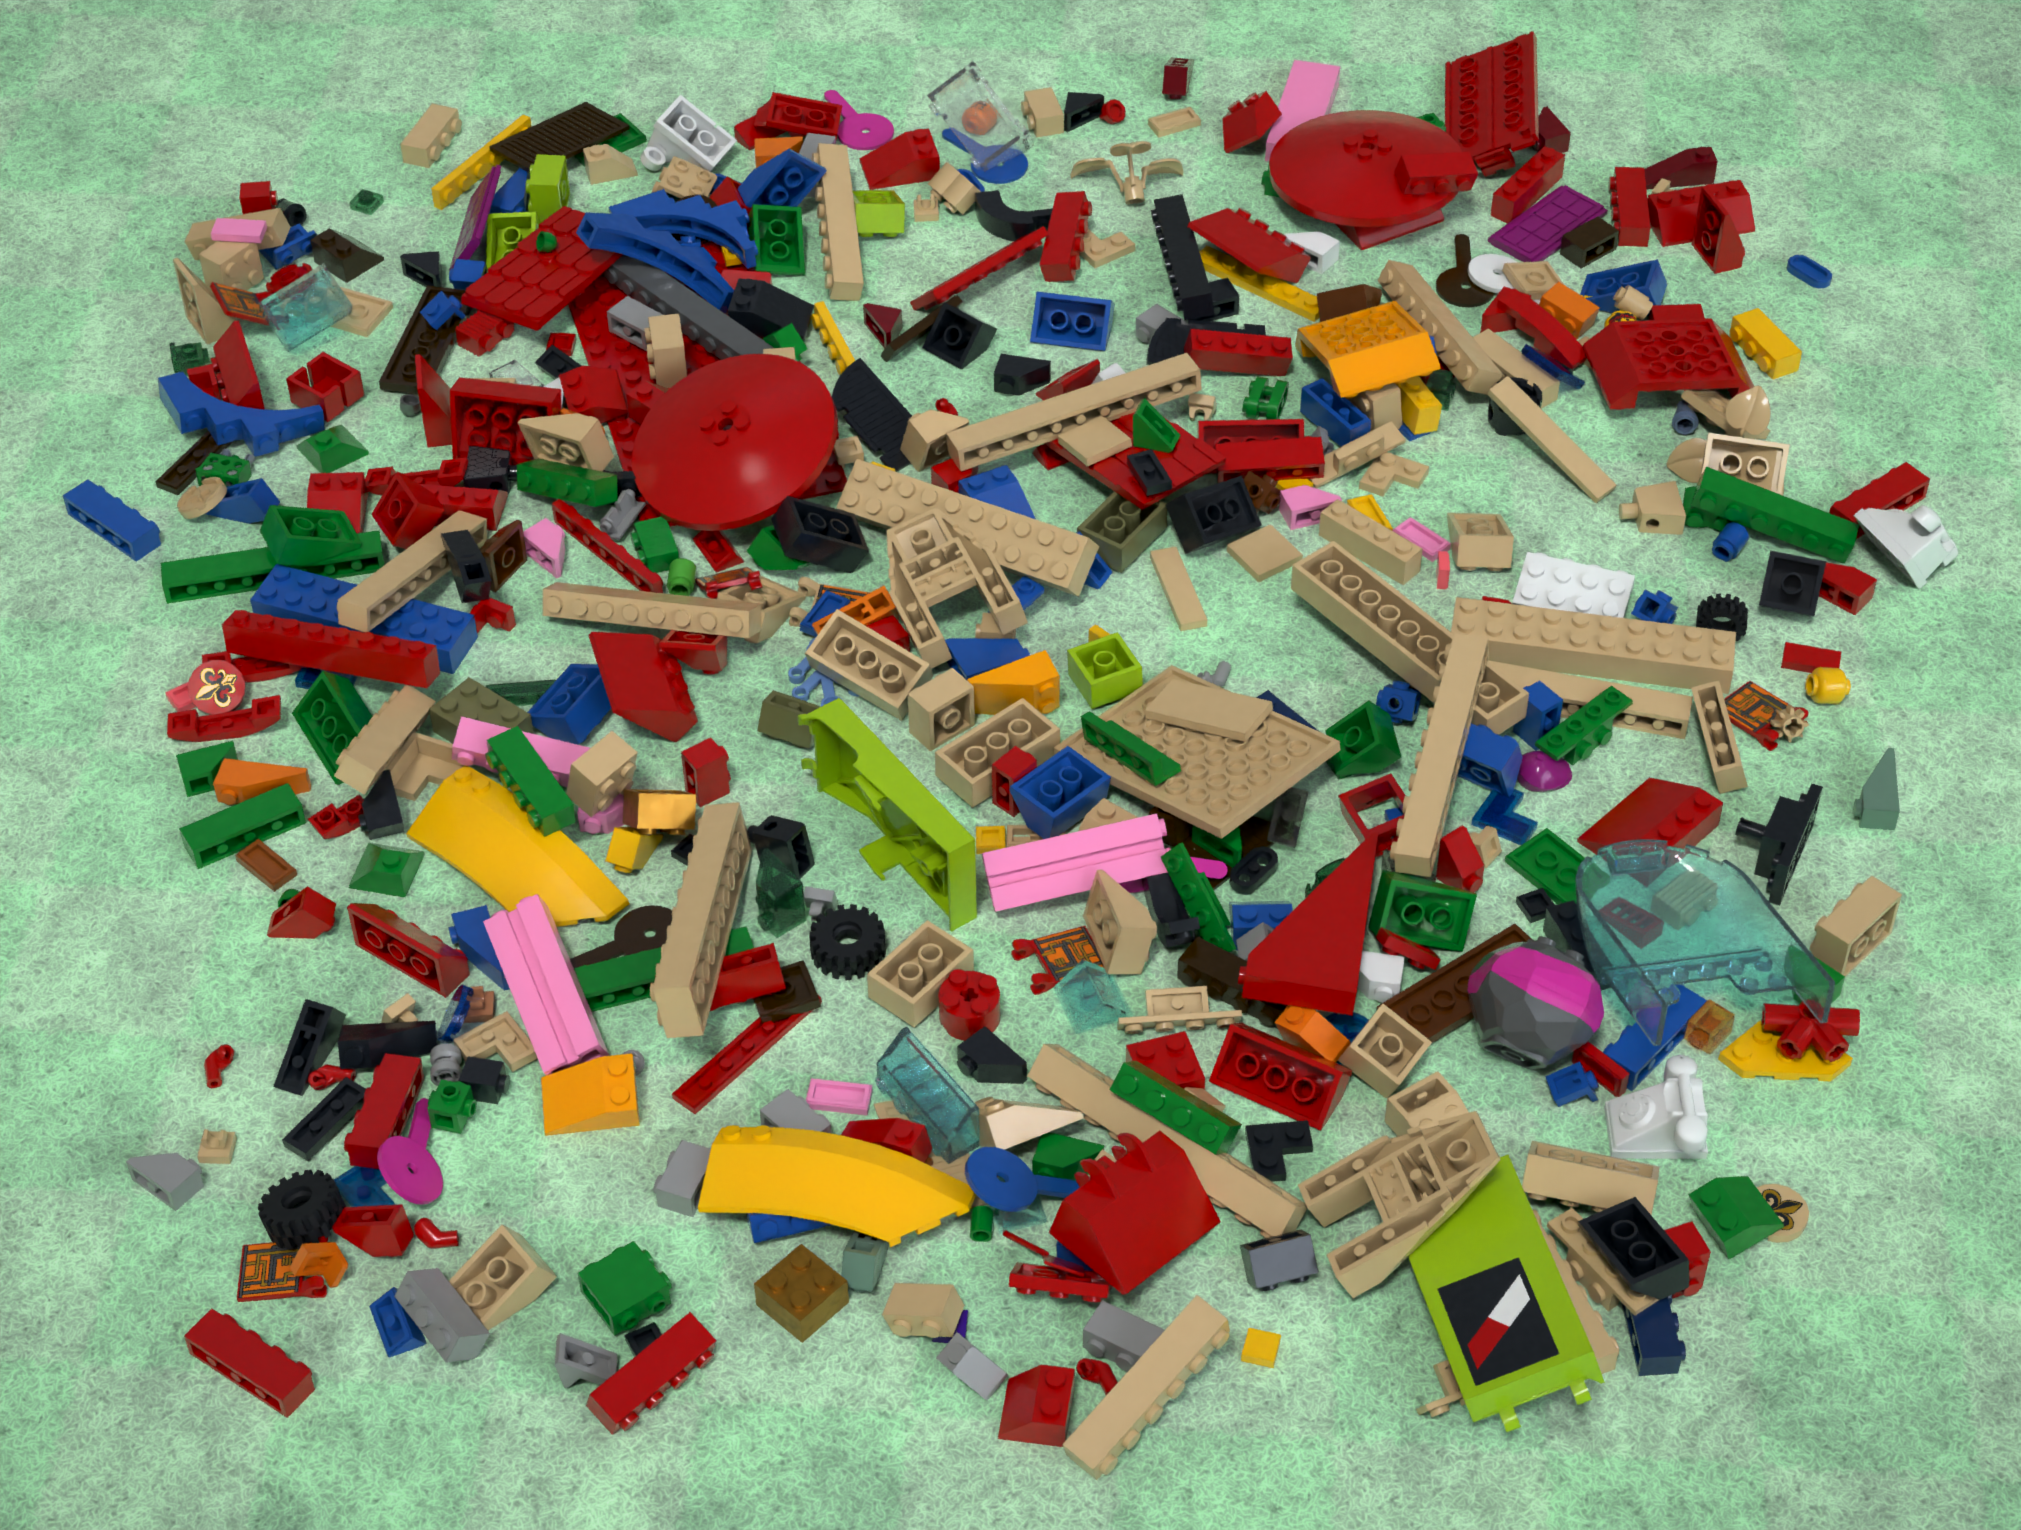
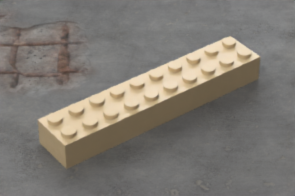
[836,459,1099,597]
[1291,541,1529,735]
[1451,597,1736,694]
[650,802,752,1038]

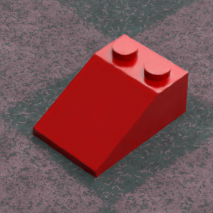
[860,128,940,190]
[1692,185,1745,274]
[415,354,452,448]
[307,472,368,534]

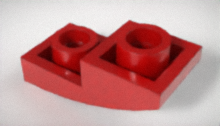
[308,794,364,839]

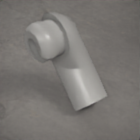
[1197,661,1231,687]

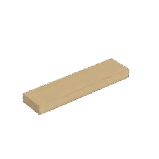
[1150,546,1207,631]

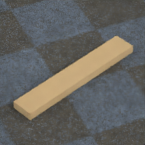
[1487,376,1617,503]

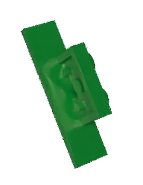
[1535,686,1633,765]
[1161,843,1237,953]

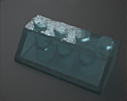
[875,1027,979,1164]

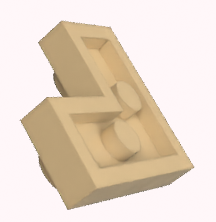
[1080,229,1135,268]
[1359,452,1429,497]
[453,1011,538,1072]

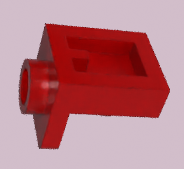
[470,597,516,633]

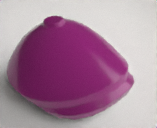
[1517,751,1572,792]

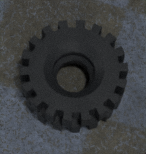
[809,904,886,980]
[258,1170,346,1250]

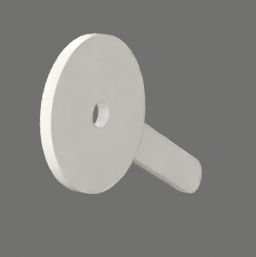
[1468,254,1541,304]

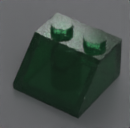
[755,848,806,938]

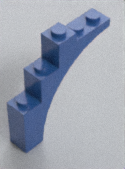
[609,189,758,269]
[576,212,734,313]
[158,372,325,457]

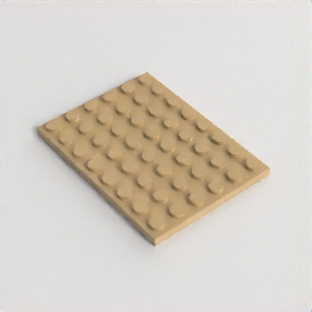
[1053,665,1341,839]

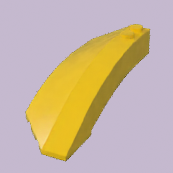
[406,765,629,927]
[698,1125,976,1247]

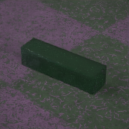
[486,679,556,706]

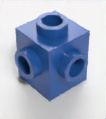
[1631,589,1678,624]
[1376,681,1422,723]

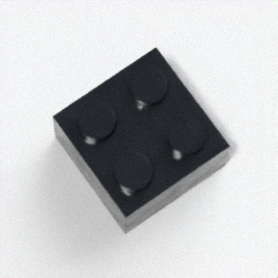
[1759,551,1826,617]

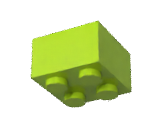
[526,155,570,222]
[1067,632,1143,709]

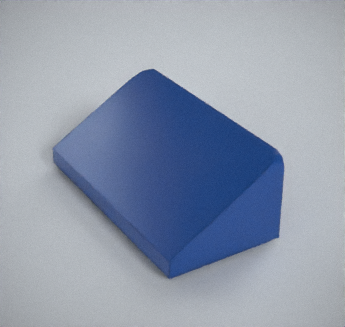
[369,1287,427,1358]

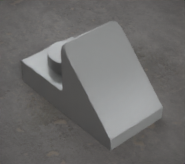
[936,1332,1008,1400]
[555,1333,617,1388]

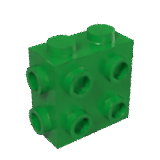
[578,1241,672,1336]

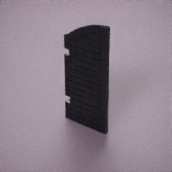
[1146,318,1266,365]
[832,358,912,472]

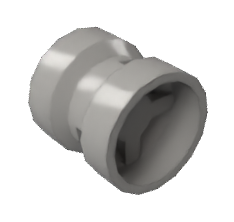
[430,1044,462,1086]

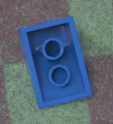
[738,148,827,208]
[1580,259,1667,316]
[958,465,1036,519]

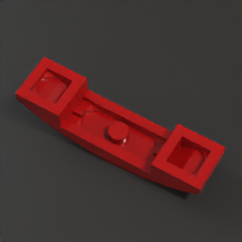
[365,458,469,495]
[202,651,305,683]
[167,695,281,742]

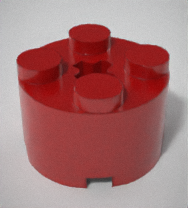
[938,969,1000,1041]

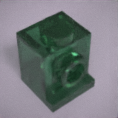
[169,342,210,376]
[1426,369,1456,411]

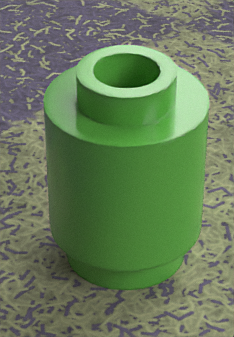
[667,558,697,596]

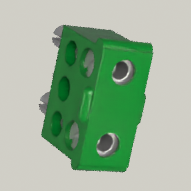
[195,449,255,487]

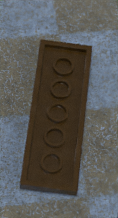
[379,285,472,394]

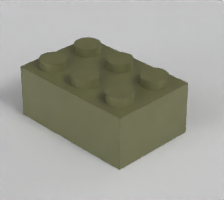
[1077,491,1167,573]
[429,677,534,744]

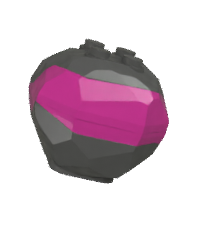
[1468,936,1604,1070]

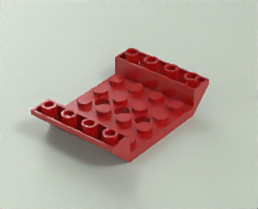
[1583,318,1755,410]

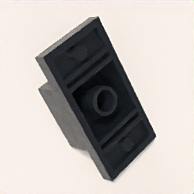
[1735,783,1823,906]

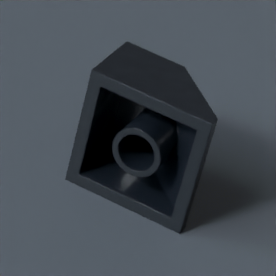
[922,302,997,369]

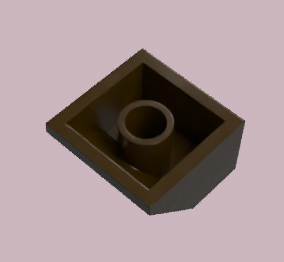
[310,228,384,283]

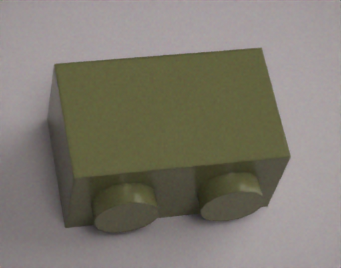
[757,690,821,749]

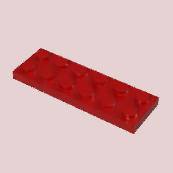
[910,226,1049,311]

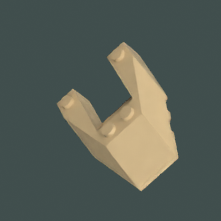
[887,508,1028,669]
[1298,1111,1500,1298]

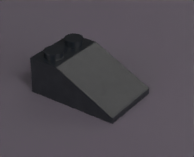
[728,278,814,341]
[1165,476,1262,554]

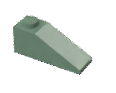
[1853,748,1900,830]
[841,1230,889,1292]

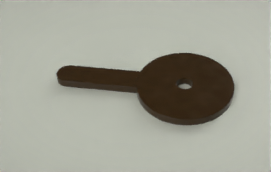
[1436,234,1495,308]
[570,905,672,968]

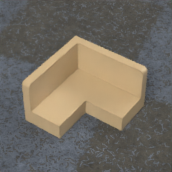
[386,732,464,801]

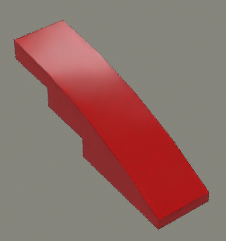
[1497,288,1587,370]

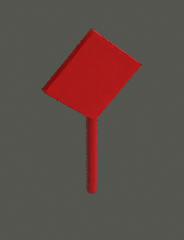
[1003,1230,1085,1277]

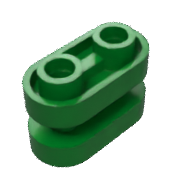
[1242,376,1289,420]

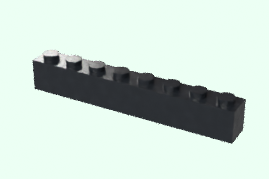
[1151,194,1215,320]

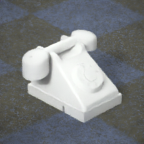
[640,95,737,172]
[1854,505,1958,589]
[1604,1055,1708,1159]

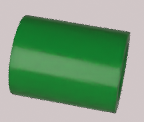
[970,1206,994,1242]

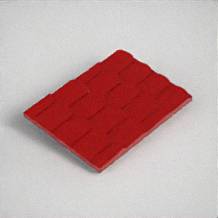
[461,206,623,331]
[1044,412,1226,510]

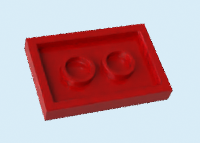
[1008,1262,1113,1302]

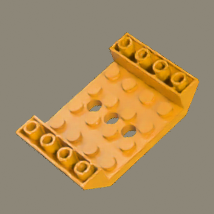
[1295,301,1441,398]

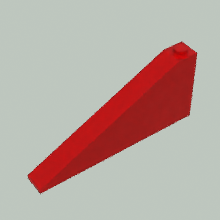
[1238,832,1378,1016]

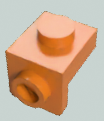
[289,1242,348,1288]

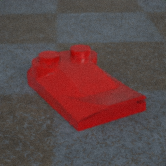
[754,92,842,139]

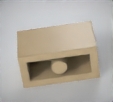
[1021,87,1064,138]
[882,1283,965,1338]

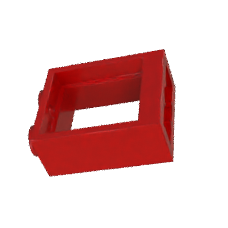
[1338,773,1406,858]

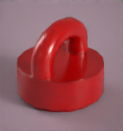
[1099,99,1126,124]

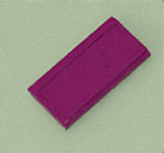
[449,164,501,271]
[1488,185,1608,262]

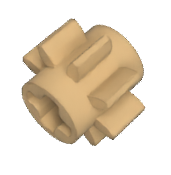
[1770,704,1809,742]

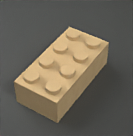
[805,609,933,721]
[935,698,1060,808]
[1522,1141,1660,1215]

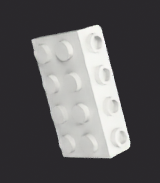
[1512,552,1635,618]

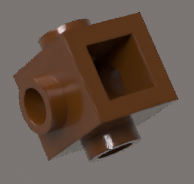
[1243,471,1281,514]

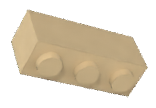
[400,103,462,168]

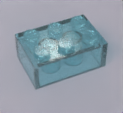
[259,263,352,352]

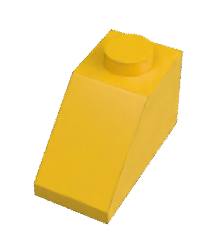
[605,827,663,873]

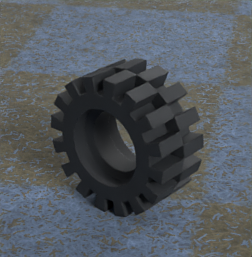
[1696,593,1748,641]

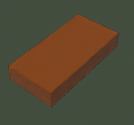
[236,839,297,892]

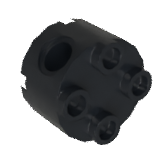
[1488,377,1542,436]

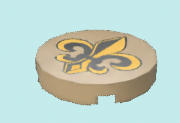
[1757,1184,1809,1243]

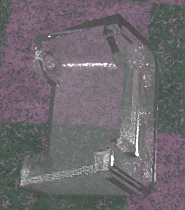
[927,61,1034,172]

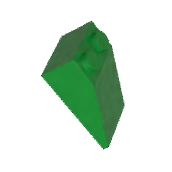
[748,204,805,276]
[260,505,362,566]
[1368,870,1477,952]

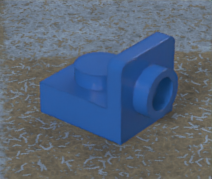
[1545,1061,1599,1107]

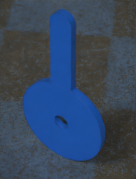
[942,128,1028,184]
[965,1147,1080,1212]

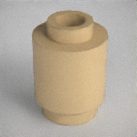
[1613,285,1653,320]

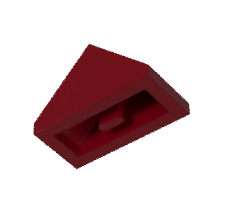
[863,303,902,349]

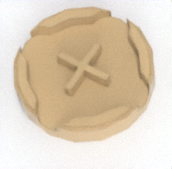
[177,477,227,519]

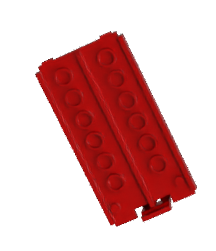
[1445,31,1539,177]

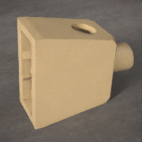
[1619,481,1686,535]

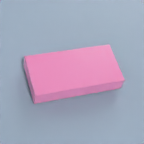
[211,218,267,243]
[1392,517,1451,562]
[806,1078,873,1115]

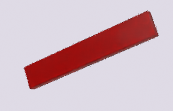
[672,995,822,1114]

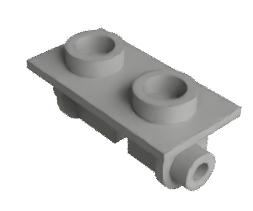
[600,489,646,540]

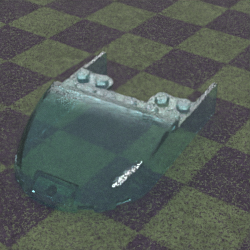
[1575,839,1835,1046]

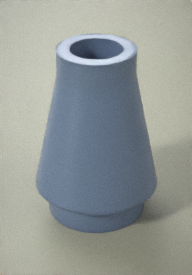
[1672,400,1698,435]

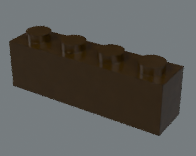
[1177,936,1288,1029]

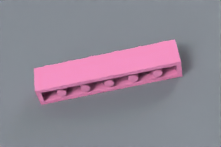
[452,717,590,787]

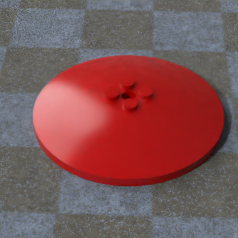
[1269,110,1463,227]
[632,354,838,531]

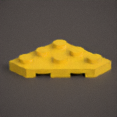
[1718,1020,1853,1082]

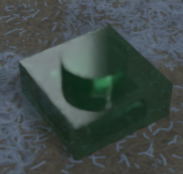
[349,189,384,215]

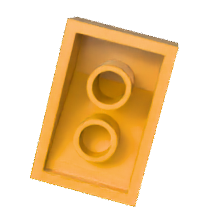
[967,650,1060,715]
[541,1053,640,1136]

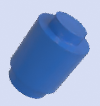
[1712,522,1749,562]

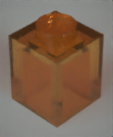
[1684,999,1735,1055]

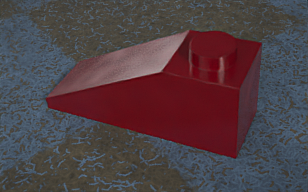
[1162,57,1194,99]
[1644,147,1718,190]

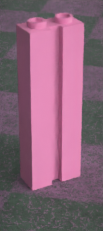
[1265,60,1340,161]
[981,814,1171,912]
[483,894,609,1075]

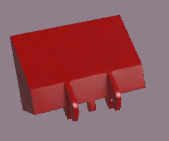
[1049,1130,1221,1295]

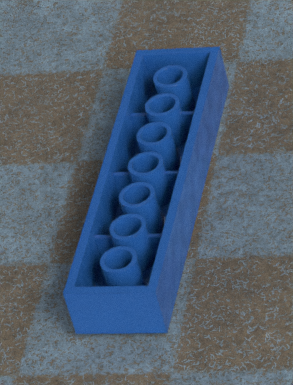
[250,564,478,674]

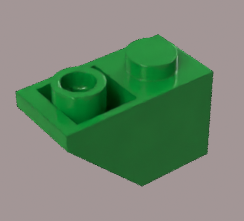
[176,740,238,797]

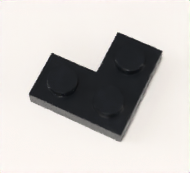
[1245,1120,1313,1182]

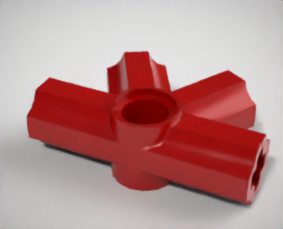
[1761,999,1860,1062]

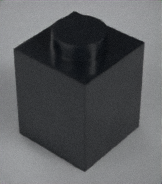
[458,1056,510,1105]

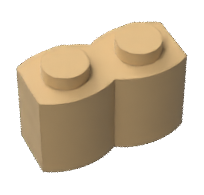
[928,162,981,215]

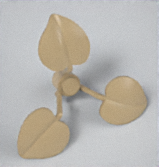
[1070,141,1183,204]
[1667,385,1784,495]

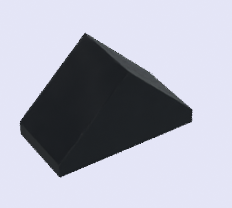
[1064,92,1104,132]
[400,251,442,287]

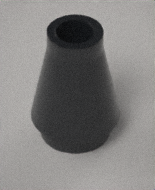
[276,198,306,227]

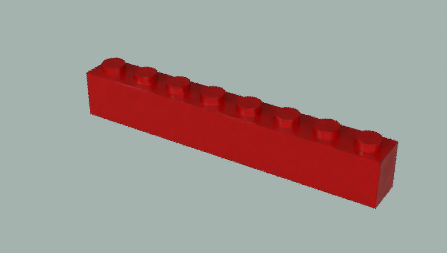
[222,610,440,688]

